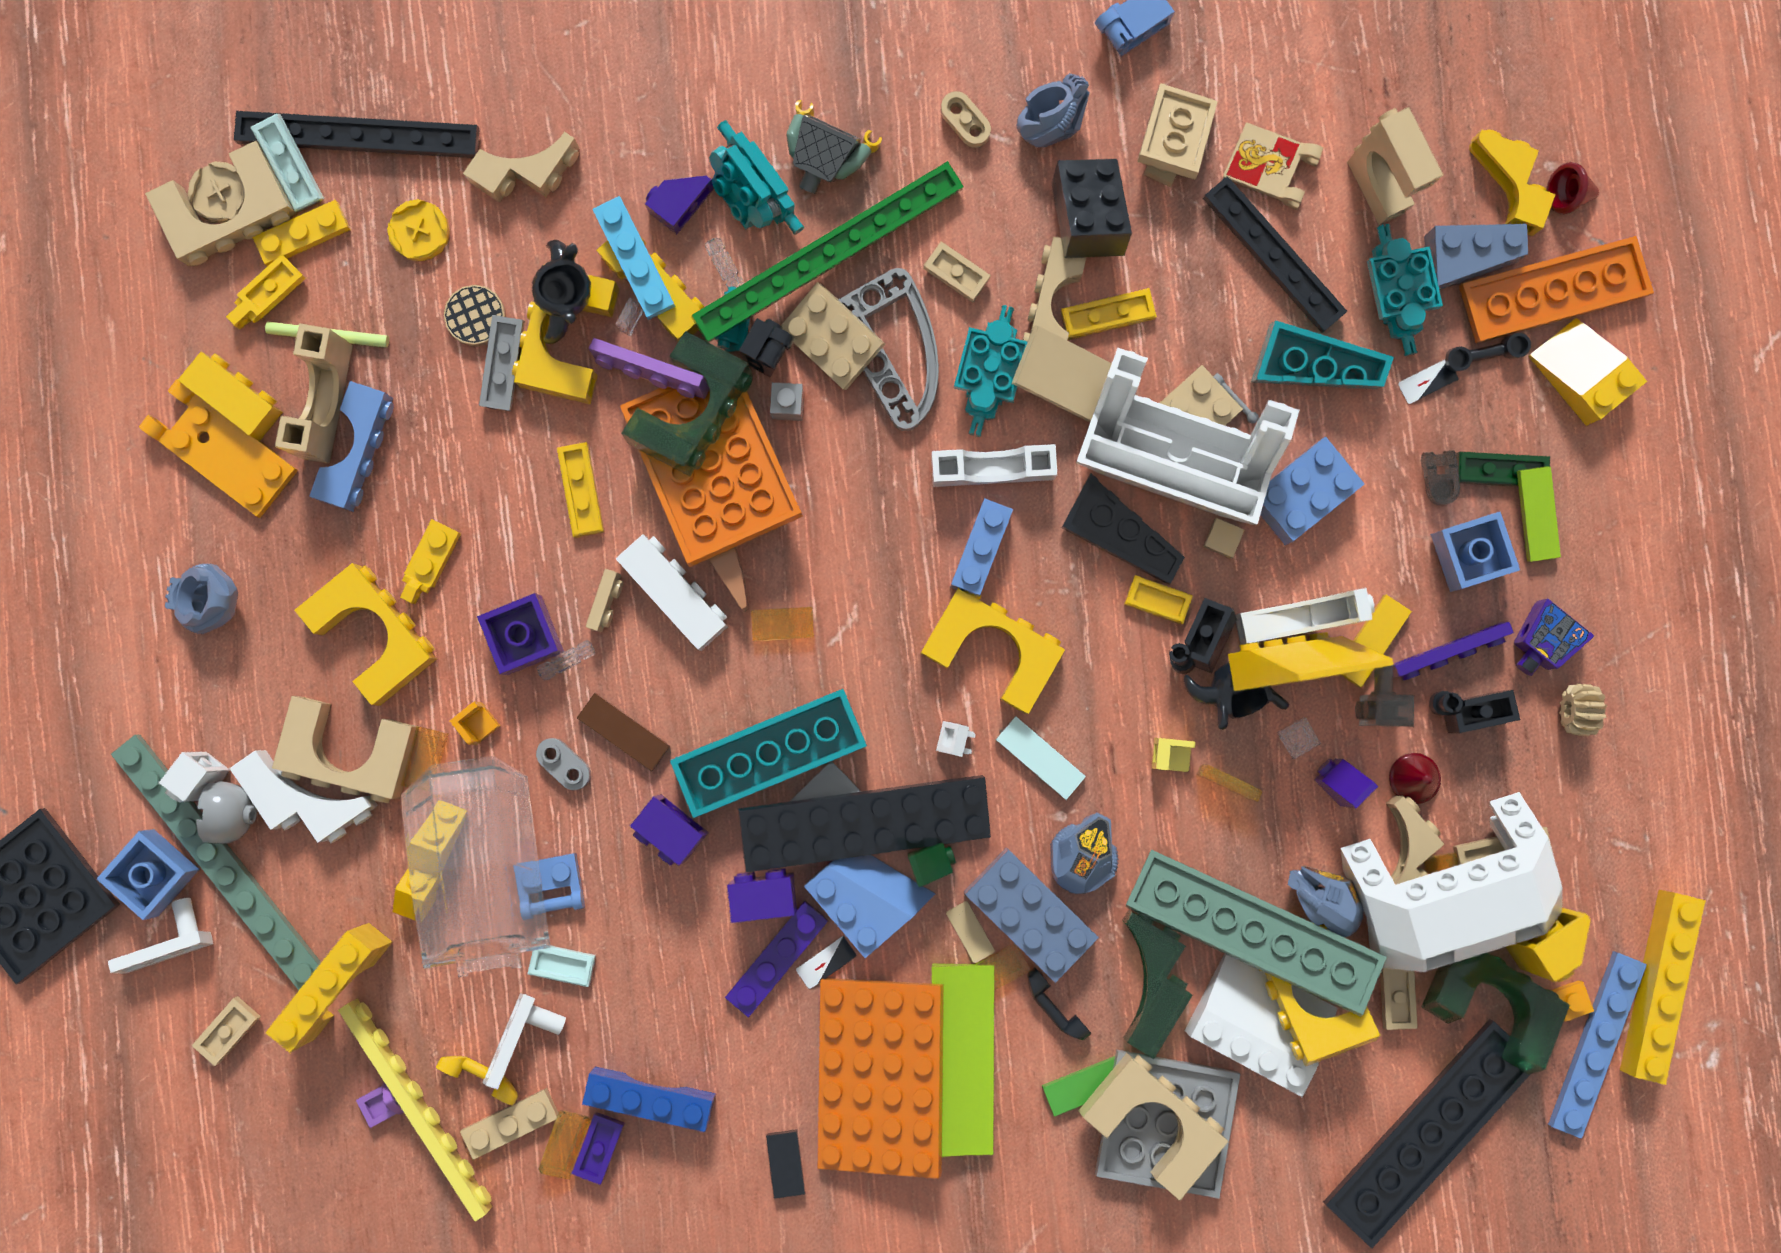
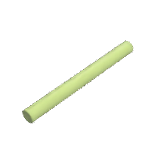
[265,322,389,348]

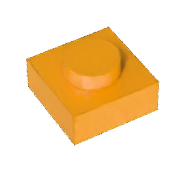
[1550,980,1594,1022]

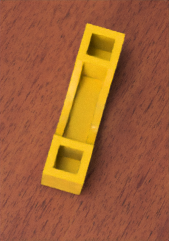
[597,236,705,346]

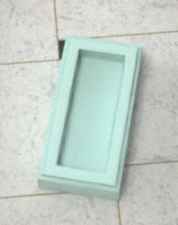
[528,943,596,987]

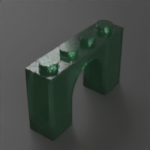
[621,331,753,476]
[1421,952,1570,1075]

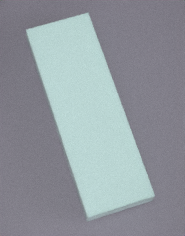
[251,114,324,212]
[995,716,1086,800]

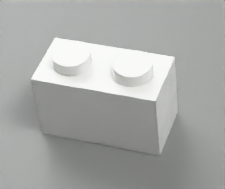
[159,752,230,803]

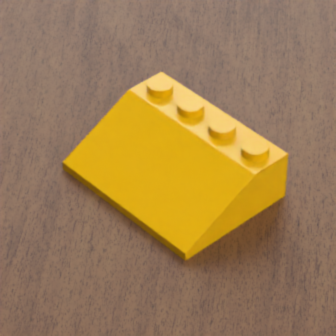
[1228,632,1394,691]

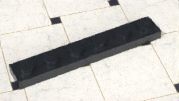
[1203,176,1347,333]

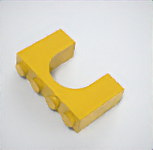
[512,264,620,404]
[294,563,437,706]
[920,588,1065,714]
[1258,922,1380,1067]
[265,923,392,1053]

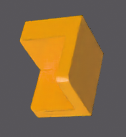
[450,701,501,745]

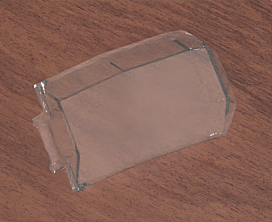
[401,756,551,978]

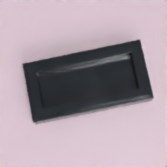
[766,1129,806,1199]

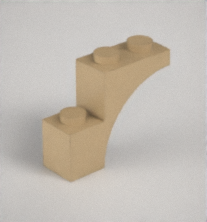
[463,132,580,202]
[1386,795,1444,885]

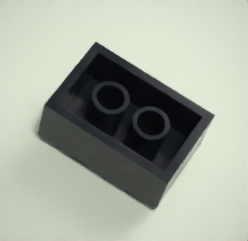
[1052,159,1132,258]

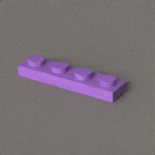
[589,338,710,399]

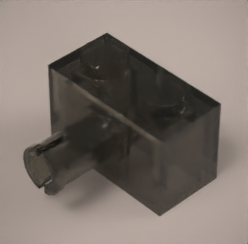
[1355,665,1414,727]

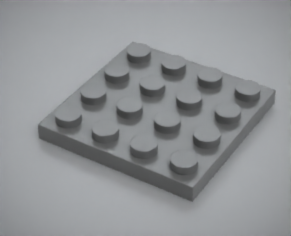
[1095,1049,1240,1198]

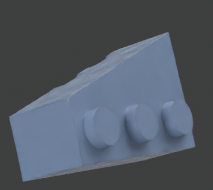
[1424,224,1528,290]

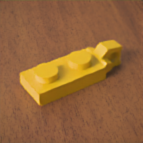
[226,254,306,330]
[400,519,461,604]

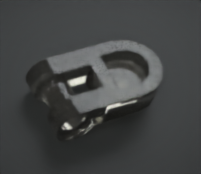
[1421,450,1460,506]

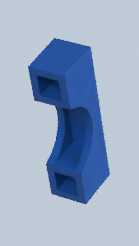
[582,1066,716,1132]

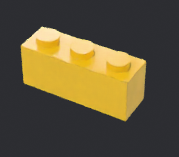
[178,351,283,441]

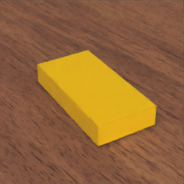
[1124,575,1193,625]

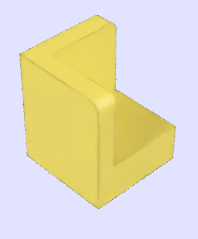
[1152,738,1195,772]

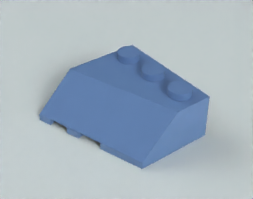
[804,855,935,958]

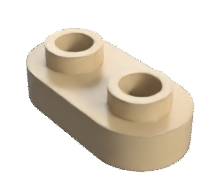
[941,91,991,148]

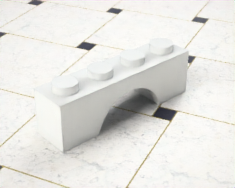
[931,444,1057,487]

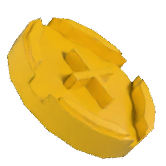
[387,199,450,261]

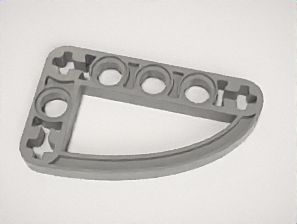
[838,268,939,431]

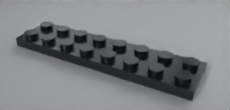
[738,775,991,873]
[1323,1019,1540,1248]

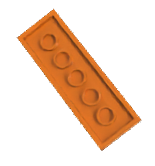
[1459,236,1654,344]

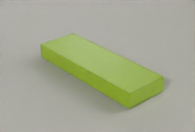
[1517,466,1561,562]

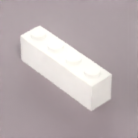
[616,534,728,651]

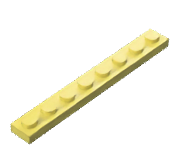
[338,998,493,1222]

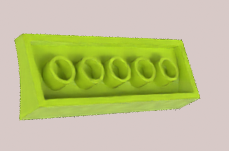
[932,963,994,1157]

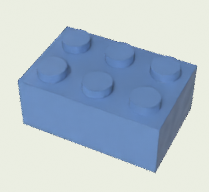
[1260,436,1365,545]

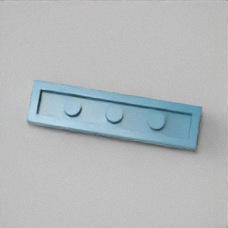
[592,196,676,320]

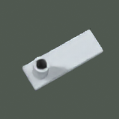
[108,898,214,974]
[483,993,566,1090]

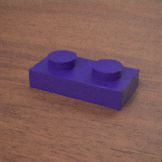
[572,1112,625,1185]

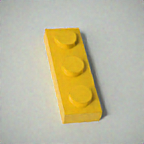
[252,200,351,266]

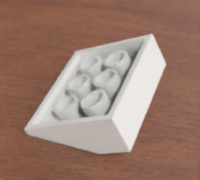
[1184,953,1338,1097]

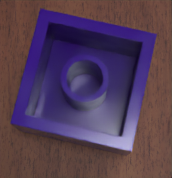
[477,593,564,675]
[630,794,709,866]
[727,868,797,923]

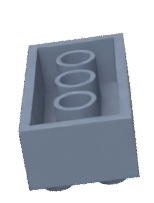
[964,848,1099,983]

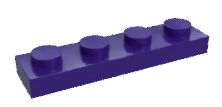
[1386,622,1514,681]
[725,901,828,1018]

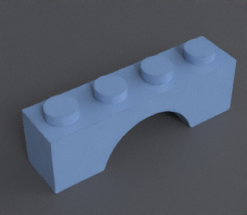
[309,381,394,512]

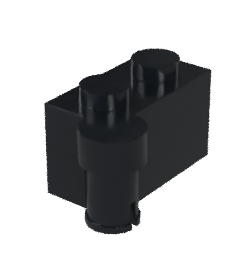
[739,318,795,377]
[1169,598,1237,674]
[1429,690,1520,733]

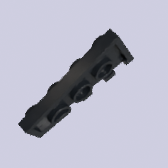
[1061,473,1185,585]

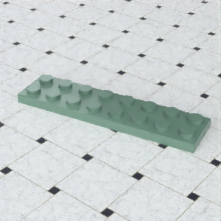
[1126,850,1387,1017]

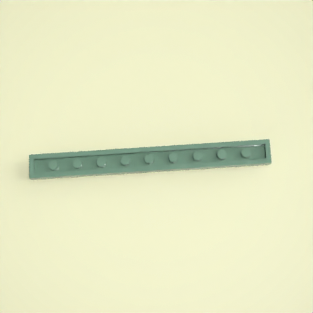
[111,735,321,990]

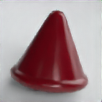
[1547,162,1599,215]
[1389,753,1441,804]

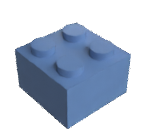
[1430,512,1520,592]
[97,829,200,920]

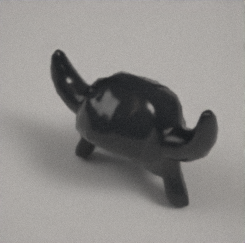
[532,240,591,344]
[1184,662,1290,730]

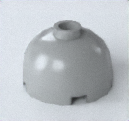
[196,781,257,844]

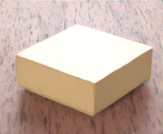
[1203,518,1244,558]

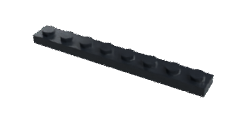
[234,111,480,158]

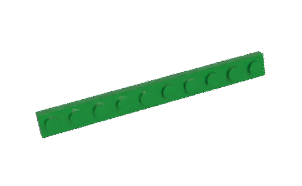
[691,161,964,344]

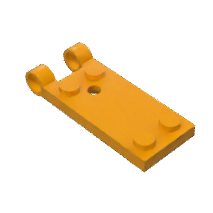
[139,379,298,518]

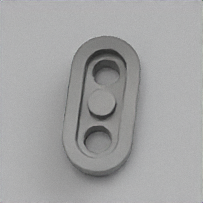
[536,738,591,790]

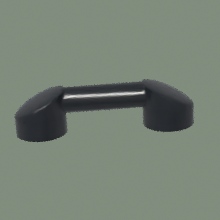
[1445,333,1531,372]
[1027,967,1092,1040]

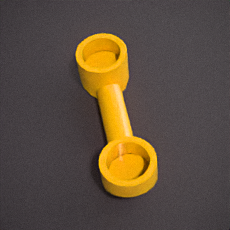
[436,1056,518,1106]

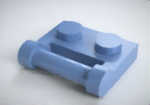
[513,853,585,920]

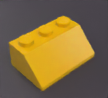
[1506,908,1591,982]

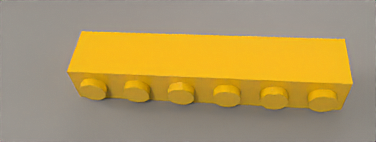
[1620,890,1706,1085]

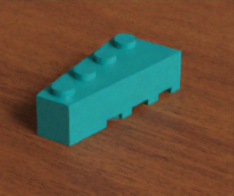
[1251,320,1394,389]

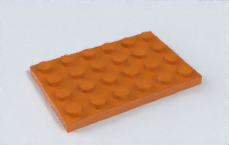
[620,356,803,567]
[817,978,944,1179]

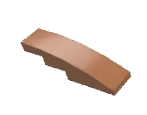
[709,547,749,612]

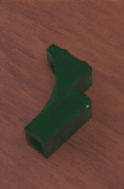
[1122,910,1193,1059]

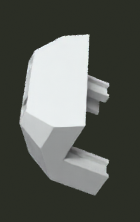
[1076,348,1299,525]
[1341,792,1563,972]

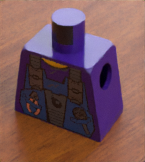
[1514,599,1594,676]

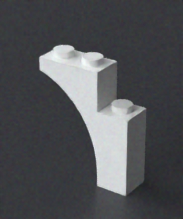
[1236,588,1375,645]
[229,750,378,843]

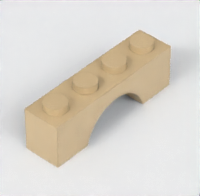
[1023,237,1086,341]

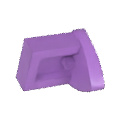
[356,1082,404,1128]

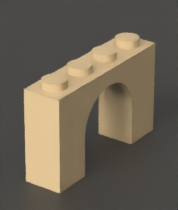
[1347,107,1443,226]
[145,141,297,266]
[275,323,353,463]
[272,696,419,803]
[1079,1053,1229,1200]

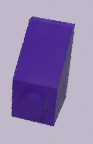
[645,175,714,235]
[1314,758,1378,808]

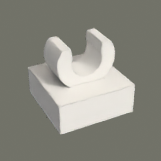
[936,721,976,757]

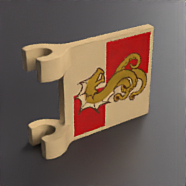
[1223,122,1323,210]

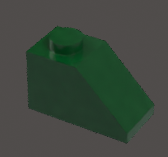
[907,842,956,887]

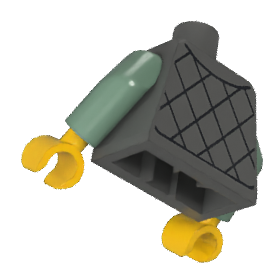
[786,100,882,194]

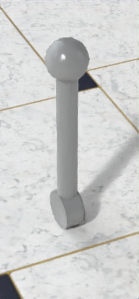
[1213,373,1259,424]

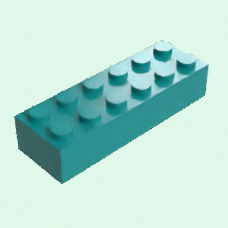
[670,689,867,818]

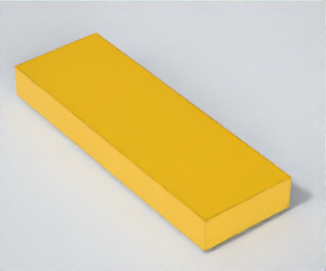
[1061,288,1157,340]
[557,442,604,538]
[1339,594,1412,687]

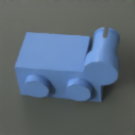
[1094,0,1175,56]

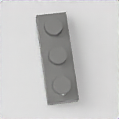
[479,315,525,411]

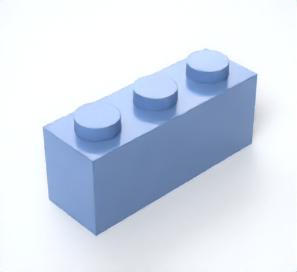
[950,498,1013,596]

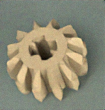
[1559,684,1607,736]

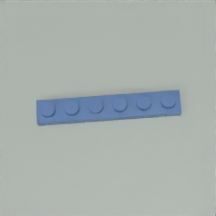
[1548,951,1647,1139]

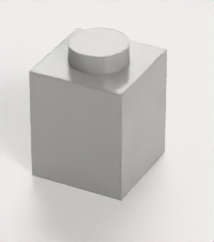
[770,382,804,421]

